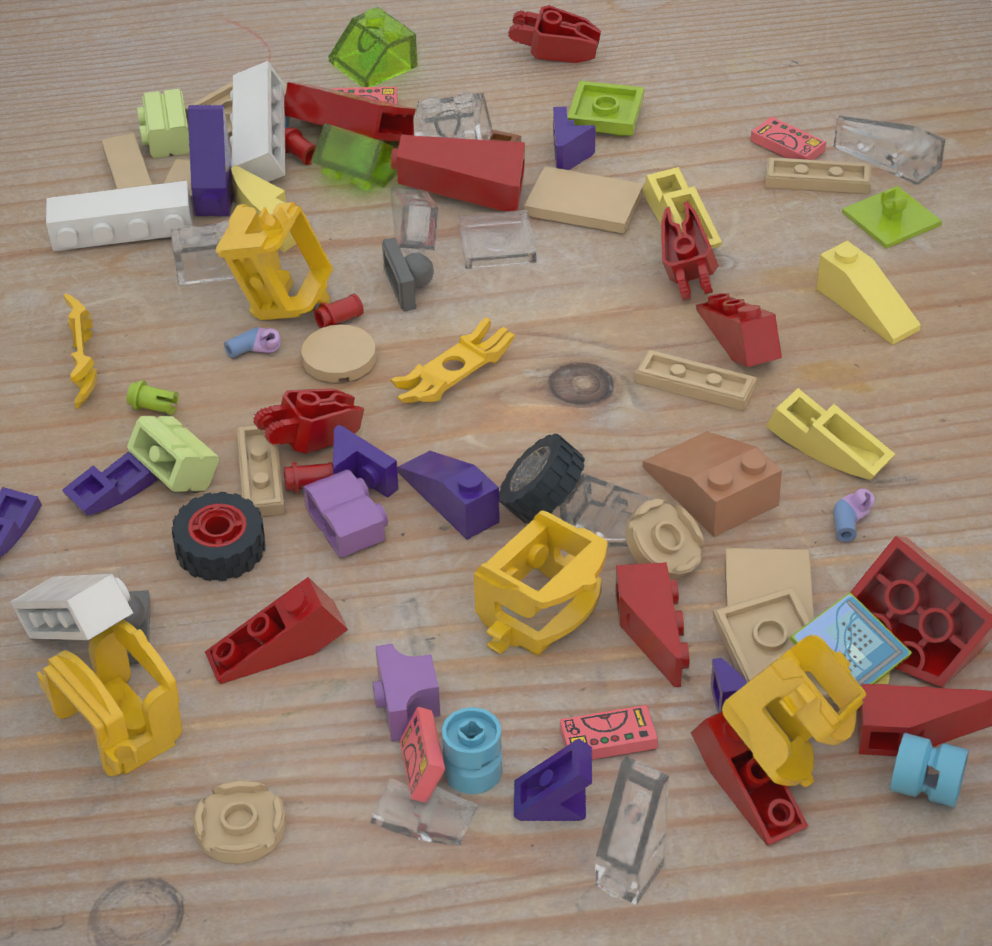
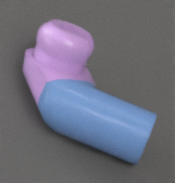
[224,327,281,359]
[833,488,875,542]

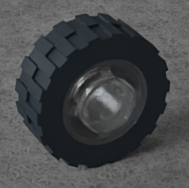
[499,433,585,524]

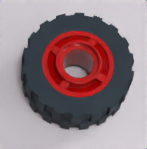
[172,492,266,581]

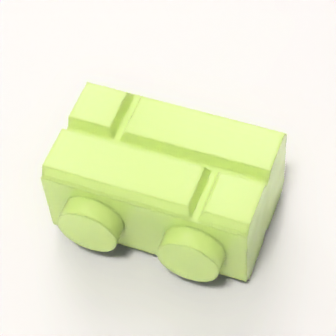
[137,89,190,158]
[127,416,219,492]

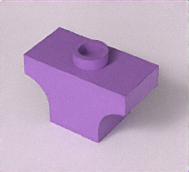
[372,644,440,741]

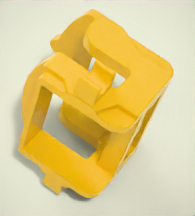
[216,202,333,320]
[473,511,608,655]
[37,619,182,776]
[722,635,866,788]

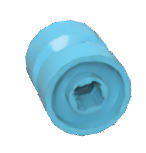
[442,707,503,794]
[890,733,969,808]

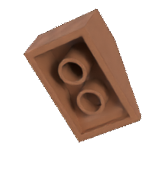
[643,431,782,537]

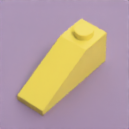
[816,241,921,345]

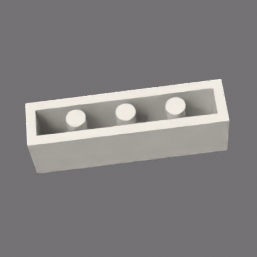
[230,61,285,182]
[46,181,194,252]
[10,574,133,640]

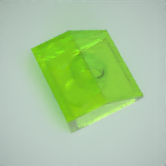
[328,7,418,87]
[311,123,397,190]

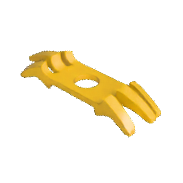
[64,293,98,409]
[390,317,515,403]

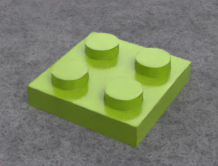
[567,81,644,136]

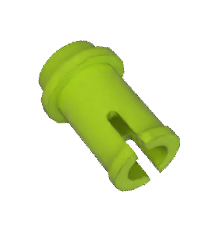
[126,380,179,416]

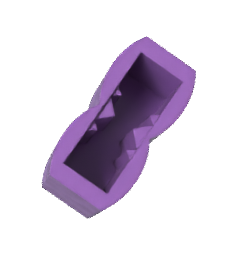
[303,470,388,558]

